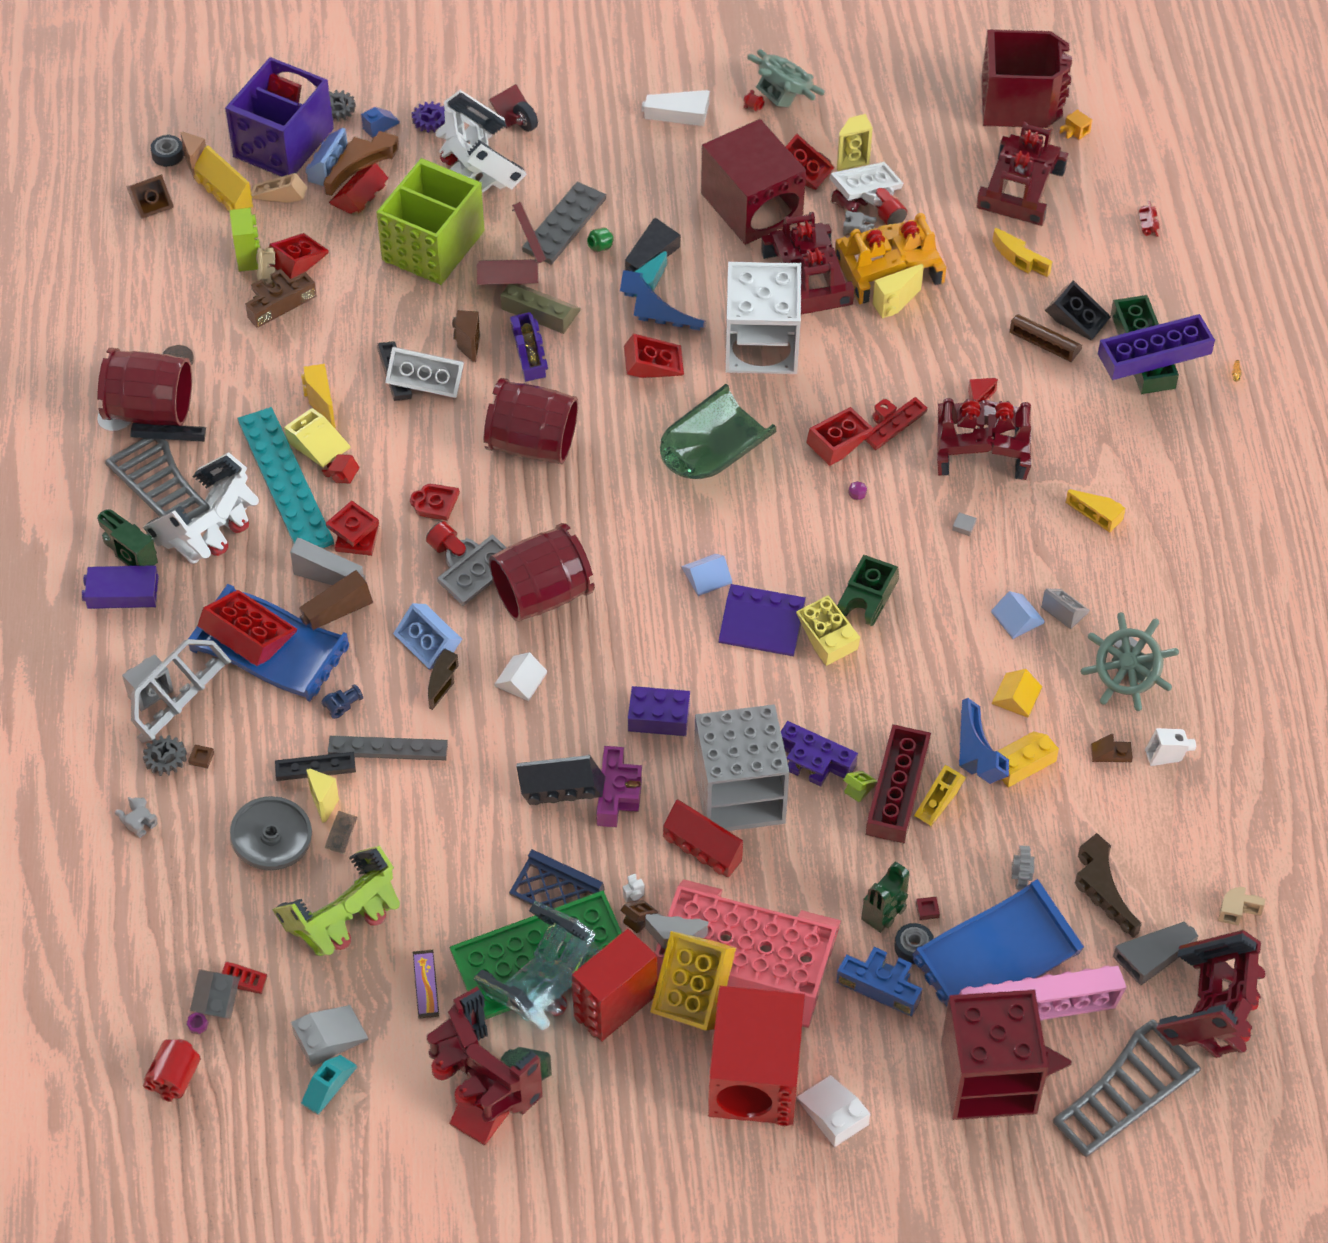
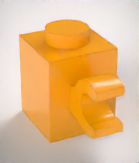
[1059,109,1092,140]

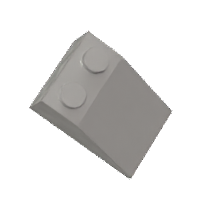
[291,1005,369,1067]

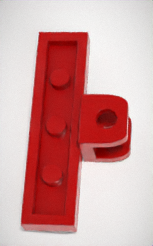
[865,397,928,450]

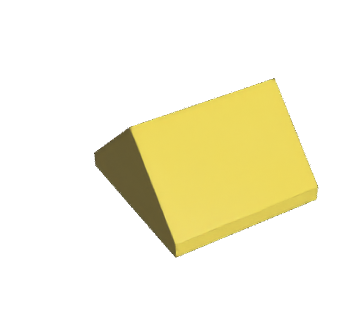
[306,769,339,823]

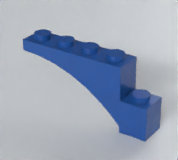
[620,270,706,330]
[959,698,1009,784]

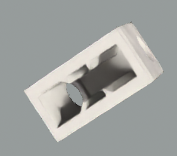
[1145,728,1196,766]

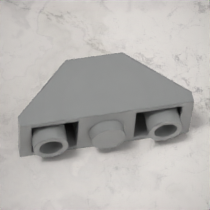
[646,914,708,949]

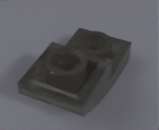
[325,811,358,854]

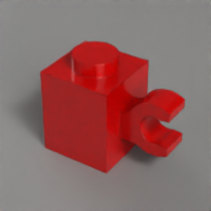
[321,454,360,484]

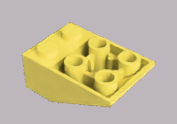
[284,408,351,467]
[796,595,860,666]

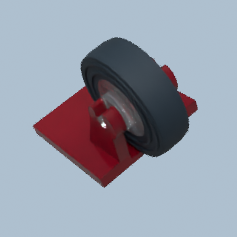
[489,84,538,132]

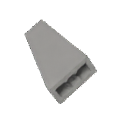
[290,538,366,585]

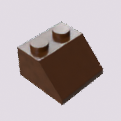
[126,174,174,219]
[452,310,480,362]

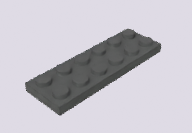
[522,182,606,265]

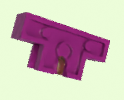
[596,746,642,827]

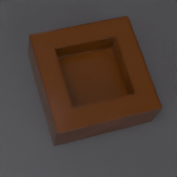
[188,745,214,769]

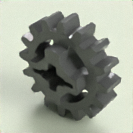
[329,90,356,121]
[143,735,187,776]

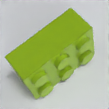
[230,208,260,272]

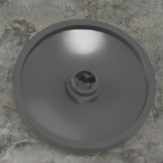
[230,796,312,871]

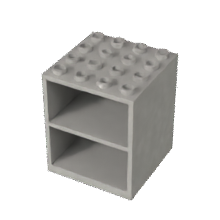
[694,704,789,831]

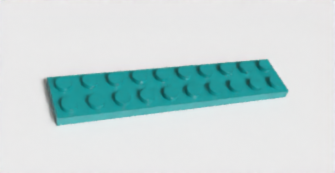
[237,407,334,548]

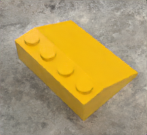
[650,931,736,1031]

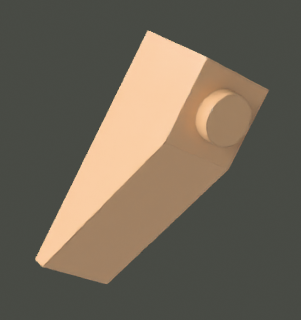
[251,173,307,203]

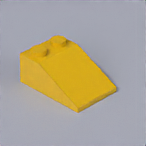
[301,363,336,428]

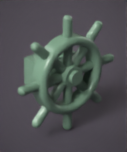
[747,49,825,107]
[1081,612,1179,711]

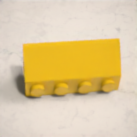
[194,145,253,212]

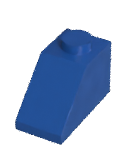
[361,107,400,138]

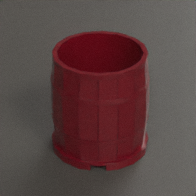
[97,348,192,426]
[483,378,578,464]
[489,523,595,622]

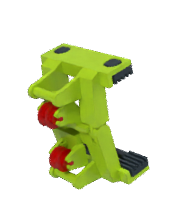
[272,846,400,956]

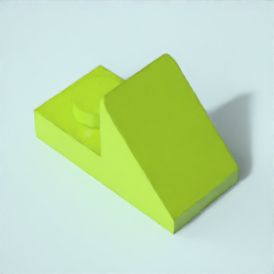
[843,771,877,802]

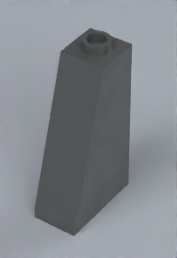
[1113,922,1198,985]

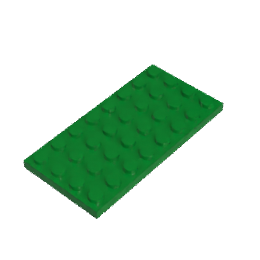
[449,891,622,1020]

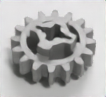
[1011,845,1035,890]

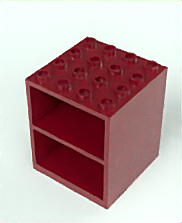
[941,989,1049,1120]

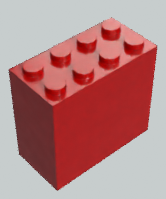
[572,928,657,1042]

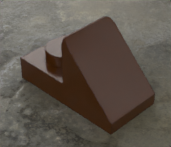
[1091,734,1133,763]
[620,900,658,933]

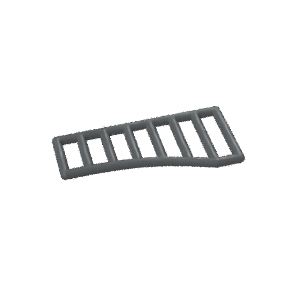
[105,438,210,520]
[1053,1019,1201,1157]

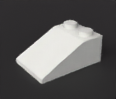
[796,1075,870,1147]

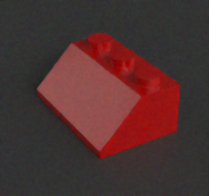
[329,163,389,214]

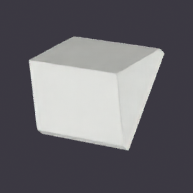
[494,652,547,701]

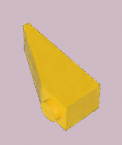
[1065,489,1126,533]
[914,764,966,826]

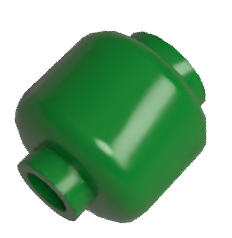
[587,227,614,252]

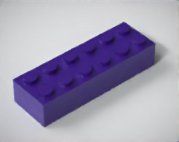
[1098,314,1215,380]

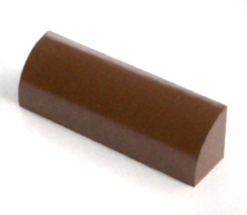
[1009,314,1082,363]

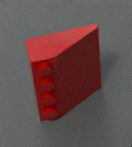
[197,590,297,666]

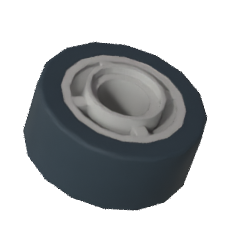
[151,135,184,167]
[894,923,934,964]

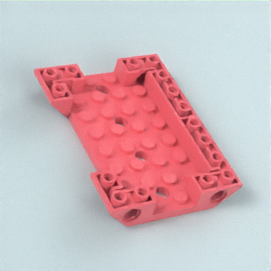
[655,879,841,1028]

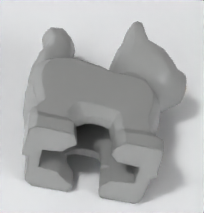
[843,211,877,235]
[115,797,158,838]

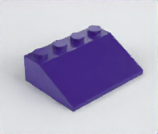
[718,584,806,657]

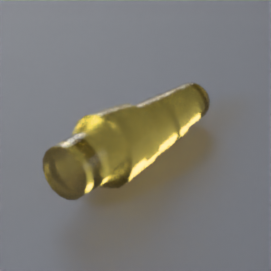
[1232,360,1242,382]

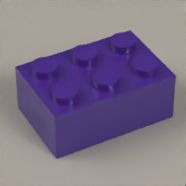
[628,686,690,736]

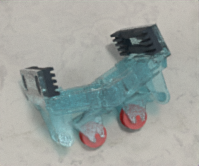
[474,900,601,1030]

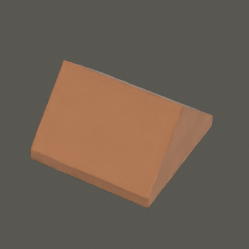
[180,132,206,180]

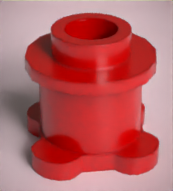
[743,89,765,112]

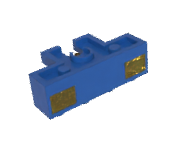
[836,947,923,1017]

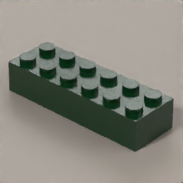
[1111,295,1179,394]

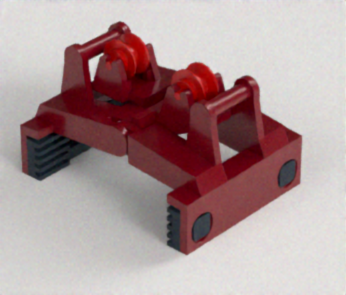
[761,212,854,315]

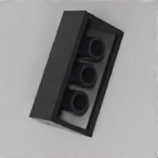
[516,755,606,805]

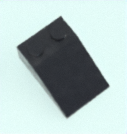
[1045,280,1111,340]

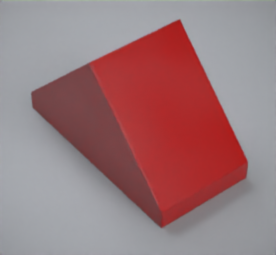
[968,378,998,403]

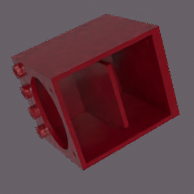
[701,119,806,245]

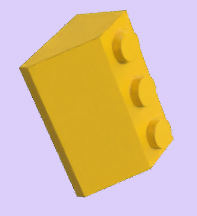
[998,731,1059,788]

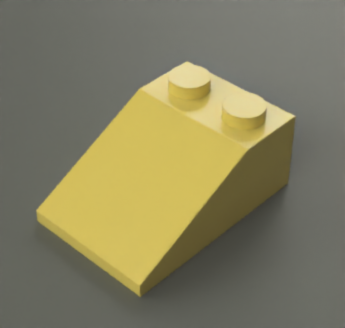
[873,264,924,318]

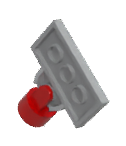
[426,521,507,606]

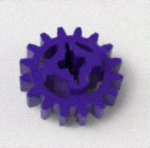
[412,101,445,133]

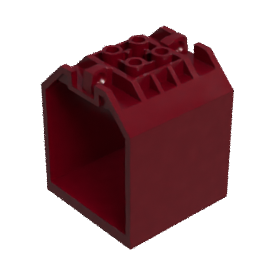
[981,29,1072,128]

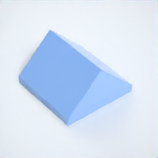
[682,554,732,596]
[991,591,1045,639]

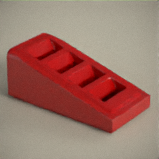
[221,962,267,994]

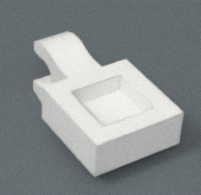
[623,874,645,903]

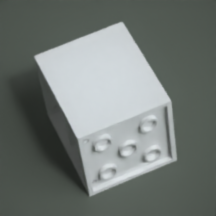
[725,262,801,374]

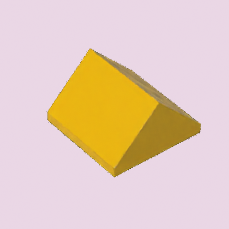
[992,669,1042,718]

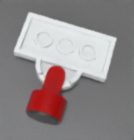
[829,162,907,225]

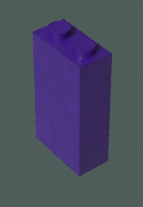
[82,565,159,609]

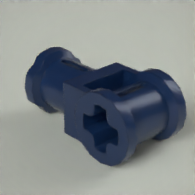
[321,684,363,719]

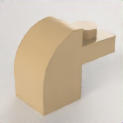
[1218,887,1265,925]

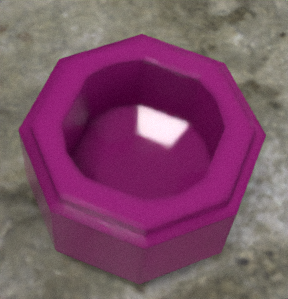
[848,481,867,500]
[186,1012,209,1034]

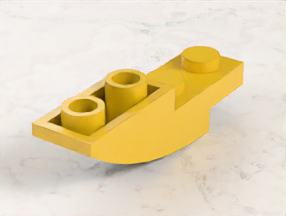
[992,228,1053,277]

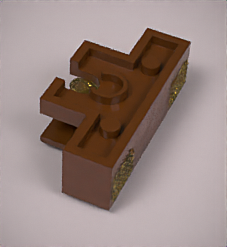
[245,269,317,328]

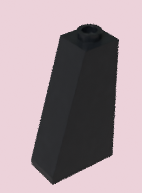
[625,217,681,272]

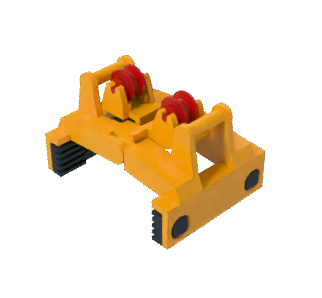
[835,213,946,305]

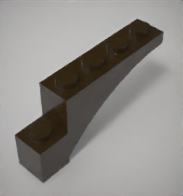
[1075,833,1142,938]

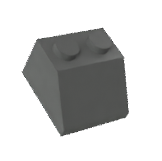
[190,969,240,1019]

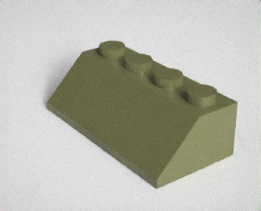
[501,284,581,334]

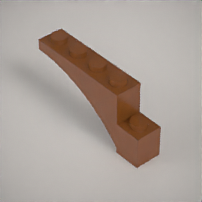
[323,131,399,196]

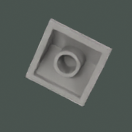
[1041,588,1090,629]

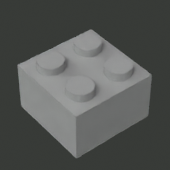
[122,654,173,712]

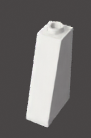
[642,90,710,126]

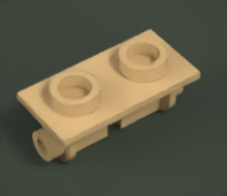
[256,248,275,285]

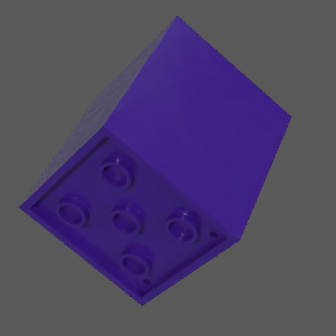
[225,57,334,177]

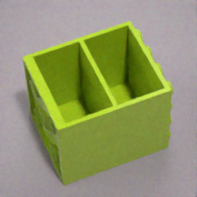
[376,158,485,285]

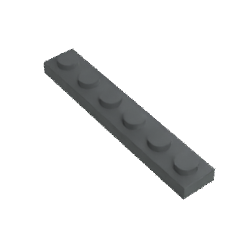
[328,736,448,761]

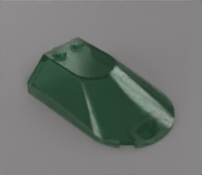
[660,384,776,479]

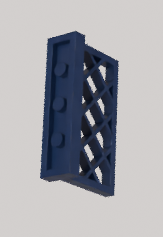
[509,849,605,909]

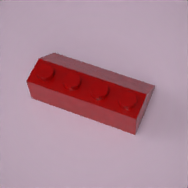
[663,799,743,878]

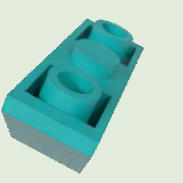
[301,1055,358,1115]

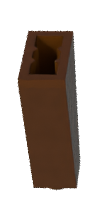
[299,570,373,630]

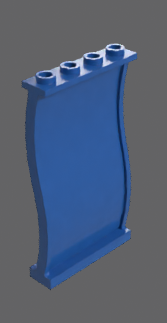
[188,584,349,702]
[913,879,1084,1007]

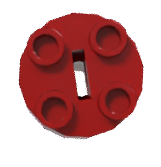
[143,1039,201,1102]

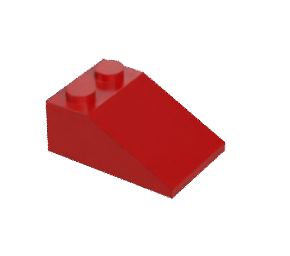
[785,134,835,190]
[269,233,329,279]
[624,333,684,378]
[806,407,874,466]

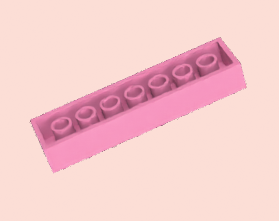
[959,966,1127,1020]

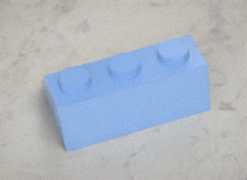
[306,128,347,186]
[393,603,462,669]

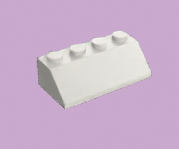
[385,347,464,398]

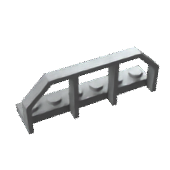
[131,639,231,743]

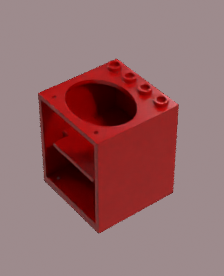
[708,986,805,1126]

